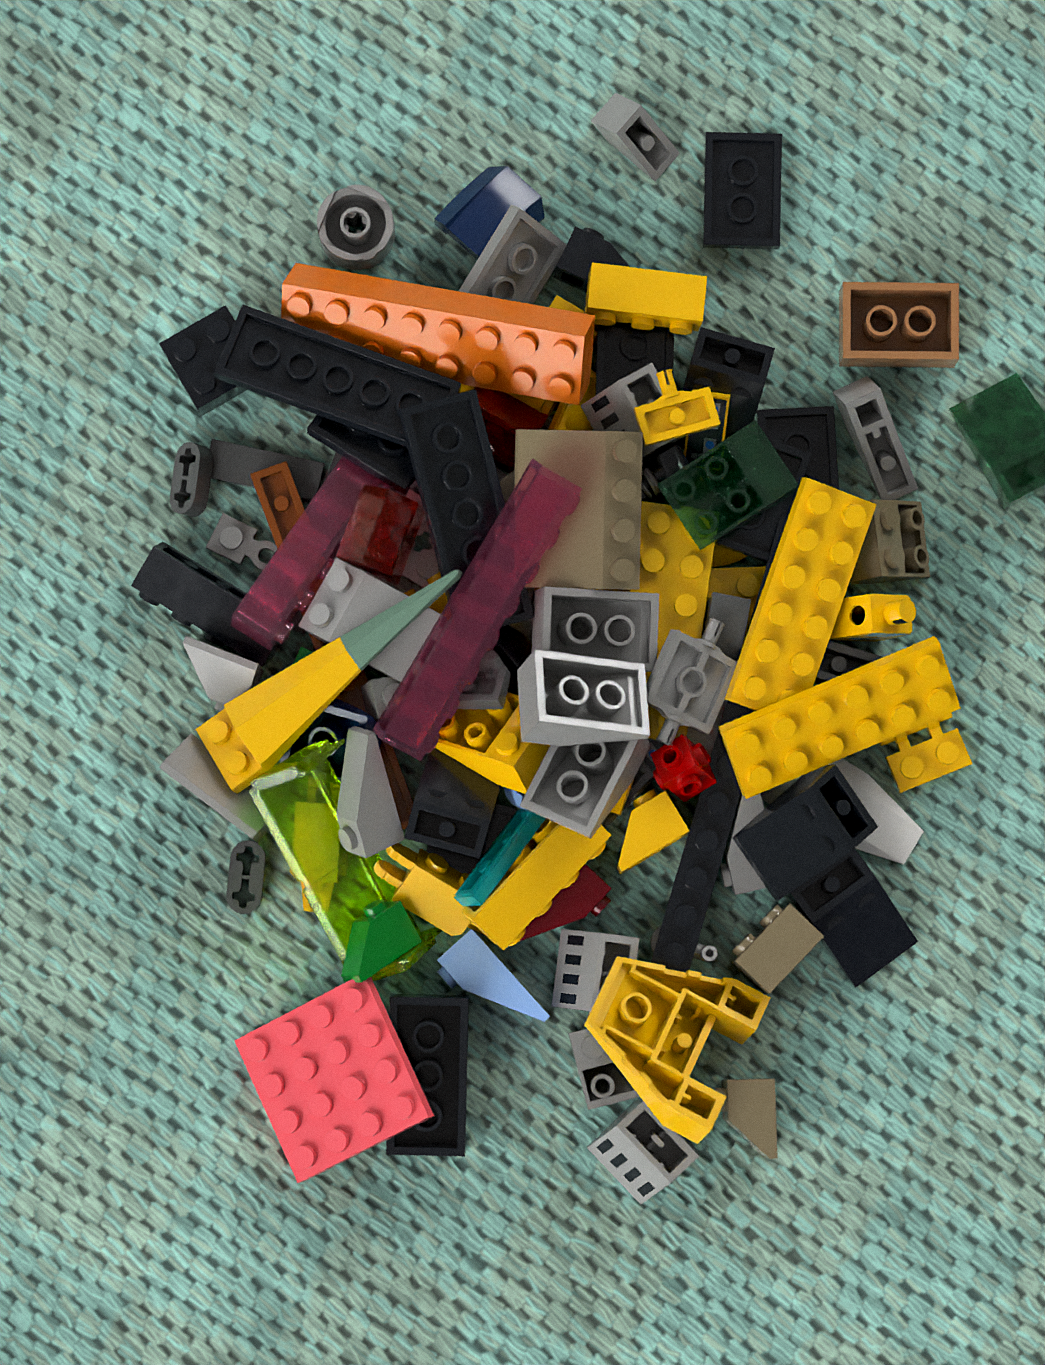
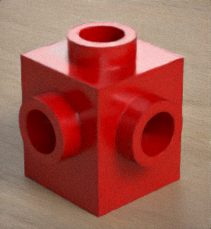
[650,734,717,802]

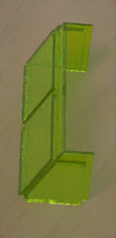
[249,739,442,981]

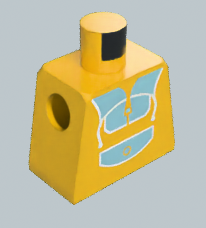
[829,594,916,642]

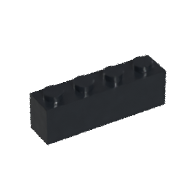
[131,542,293,667]

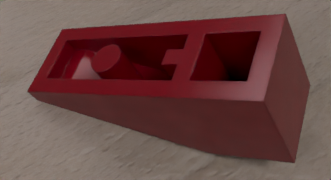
[517,864,612,943]

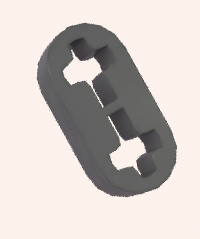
[170,442,213,517]
[226,840,266,914]

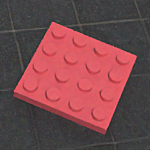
[234,977,434,1183]

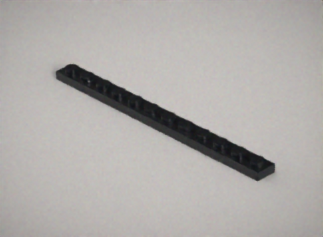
[650,516,788,972]

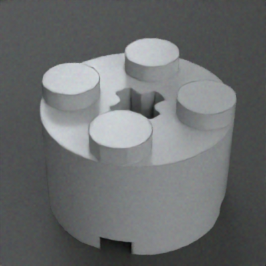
[317,184,395,270]

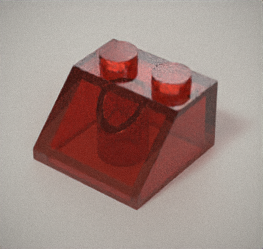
[336,484,425,585]

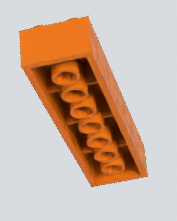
[281,263,595,405]

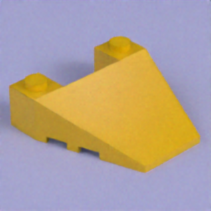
[584,956,771,1144]

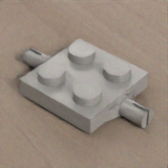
[646,618,737,746]

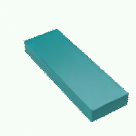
[454,809,546,907]

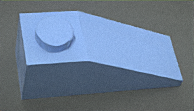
[437,929,550,1022]

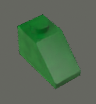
[341,899,422,983]

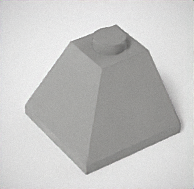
[183,636,264,712]

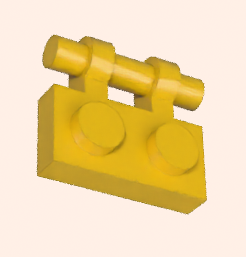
[879,712,972,793]

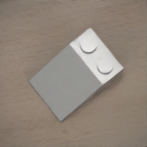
[298,558,446,686]
[532,587,659,672]
[517,649,650,746]
[520,739,651,839]

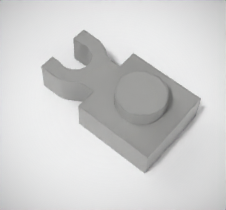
[206,513,278,573]

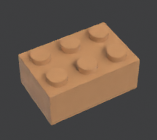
[839,282,959,368]

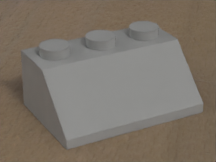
[159,733,286,843]

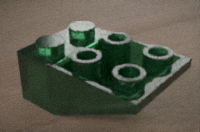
[949,373,1045,510]
[657,420,799,551]

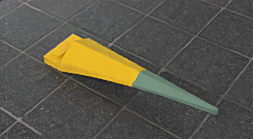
[195,570,462,794]

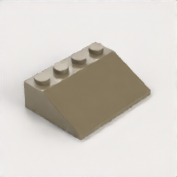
[512,429,643,590]

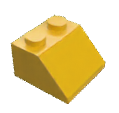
[616,789,690,875]

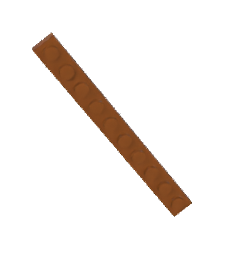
[250,461,413,830]

